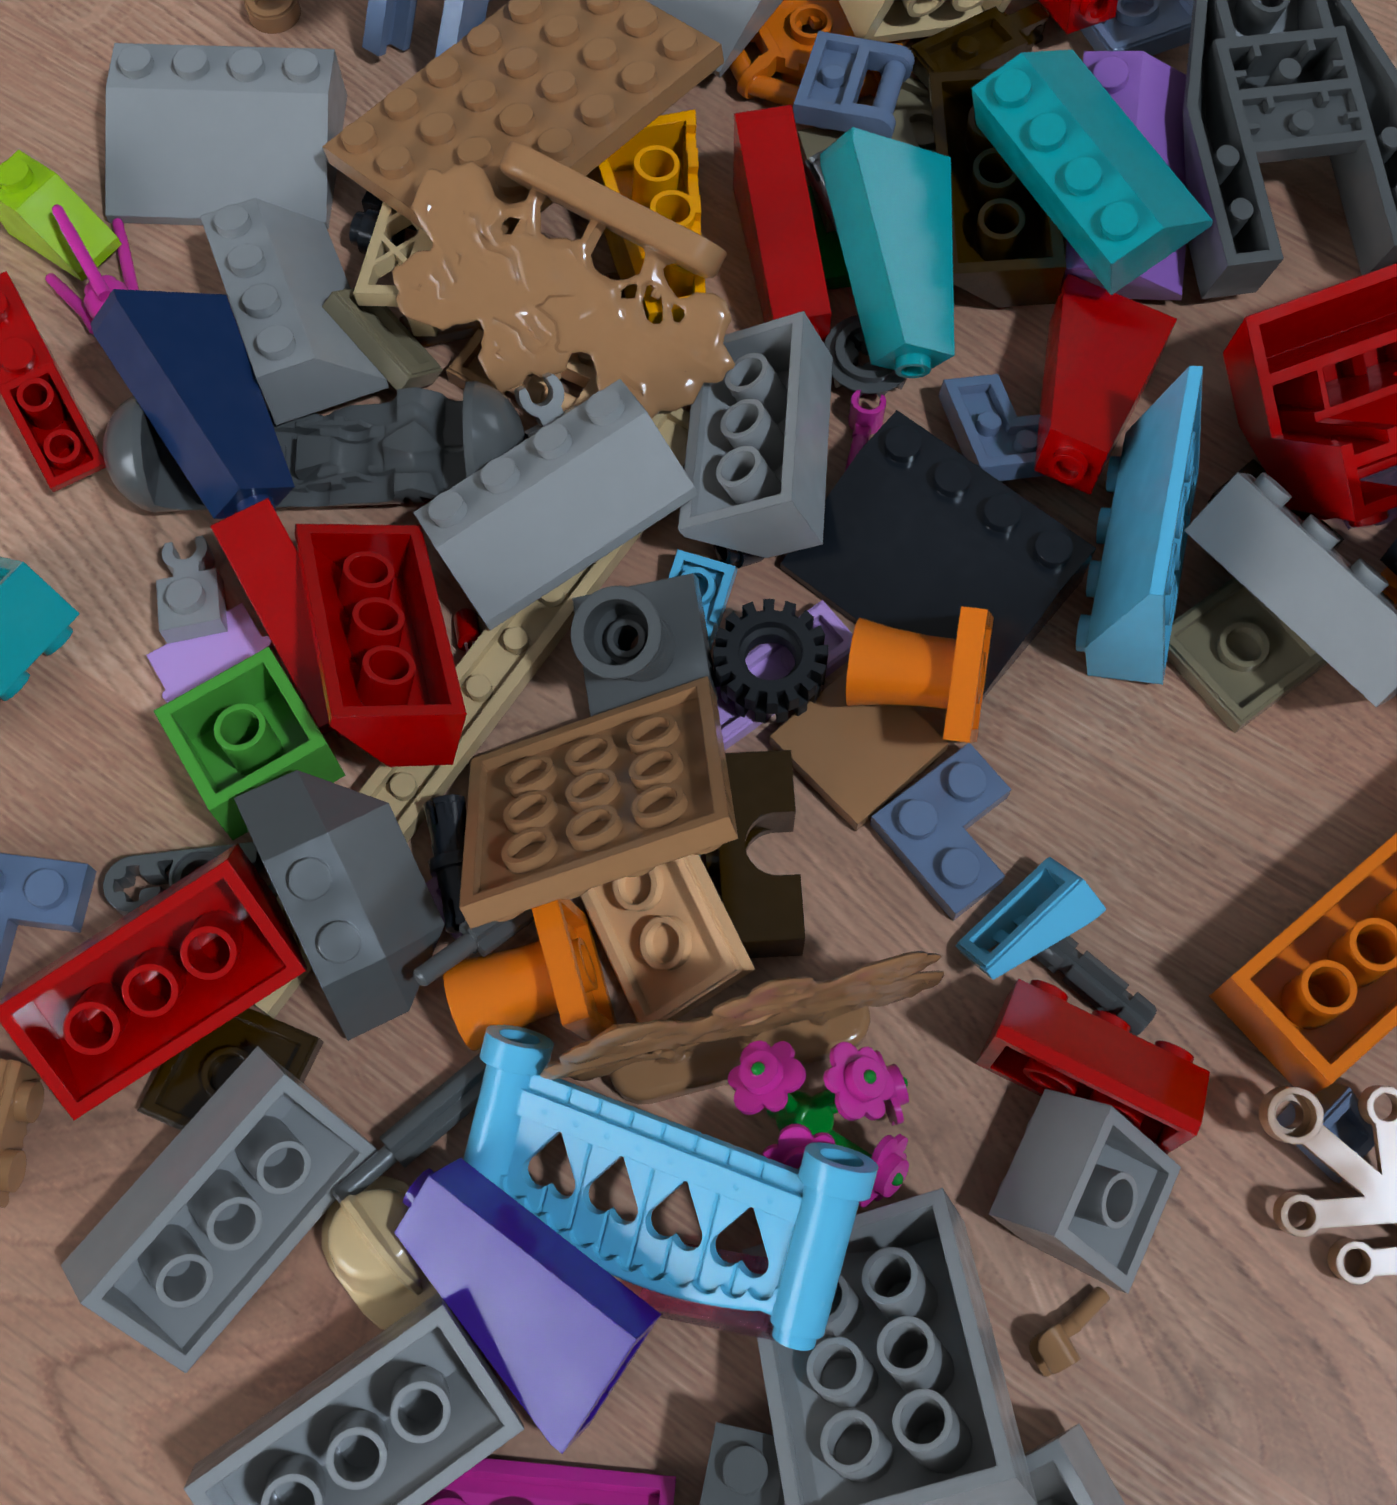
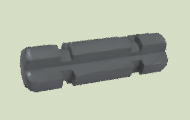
[1035,936,1157,1036]

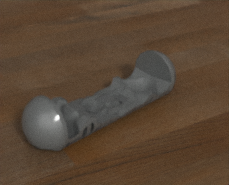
[103,381,525,512]

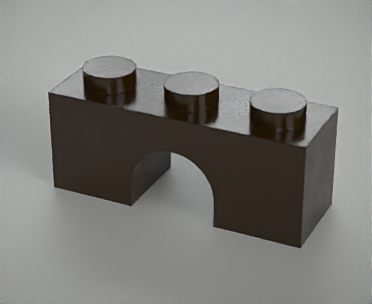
[705,750,805,958]

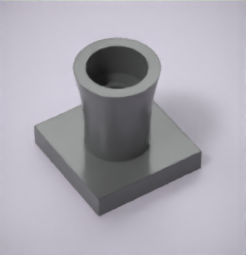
[571,573,718,717]

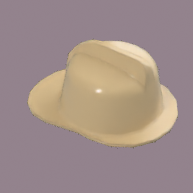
[322,1176,438,1330]

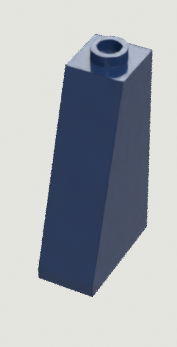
[90,289,295,519]

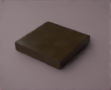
[138,1008,324,1131]

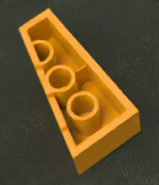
[586,109,706,324]

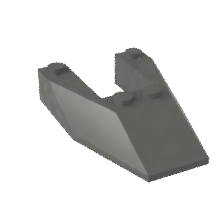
[1183,0,1397,299]

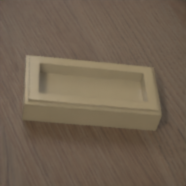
[322,288,443,390]

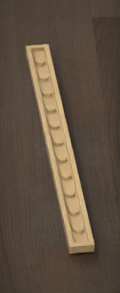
[254,408,690,1018]

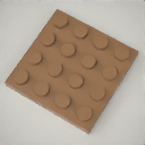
[459,676,738,929]

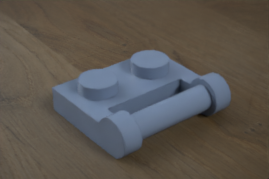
[793,31,915,139]

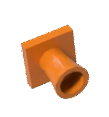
[846,606,994,743]
[443,899,617,1051]

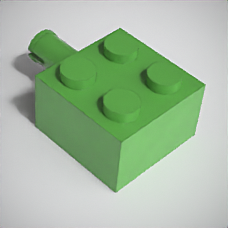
[154,647,346,840]

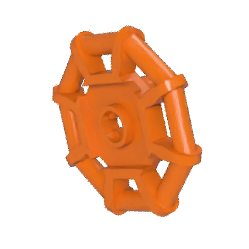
[729,0,910,108]

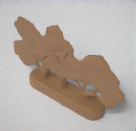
[392,141,735,419]
[540,951,944,1105]

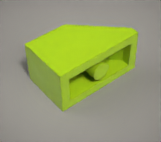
[0,150,122,282]

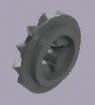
[824,315,907,398]

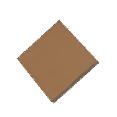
[769,669,949,831]

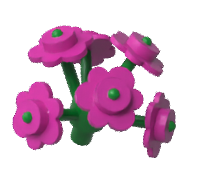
[728,1041,909,1208]

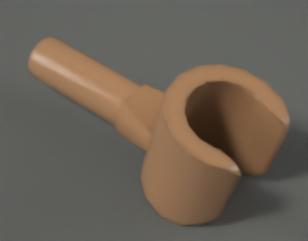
[1029,1286,1110,1377]

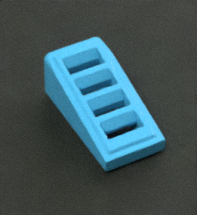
[955,857,1106,980]

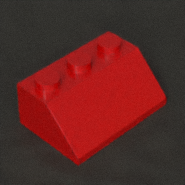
[976,978,1210,1154]

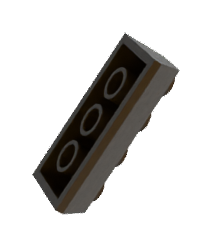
[928,68,1066,307]

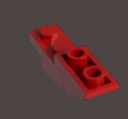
[0,271,106,492]

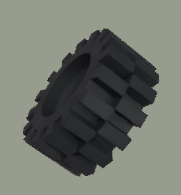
[713,599,828,723]

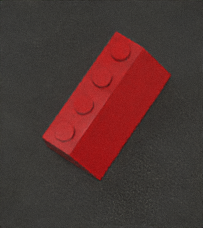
[294,524,467,767]
[0,843,307,1120]

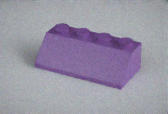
[1065,51,1186,300]

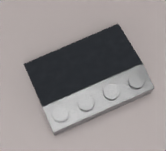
[780,410,1096,699]

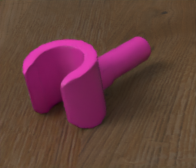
[845,390,886,471]

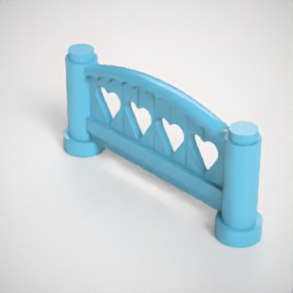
[463,1025,878,1351]

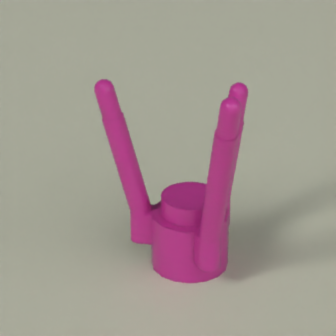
[45,204,139,334]

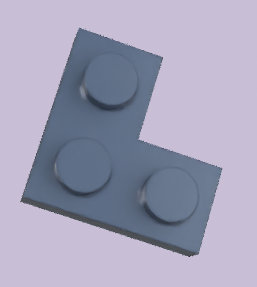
[938,374,1046,481]
[870,743,1011,921]
[0,853,97,988]

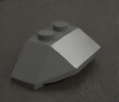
[234,770,445,1041]

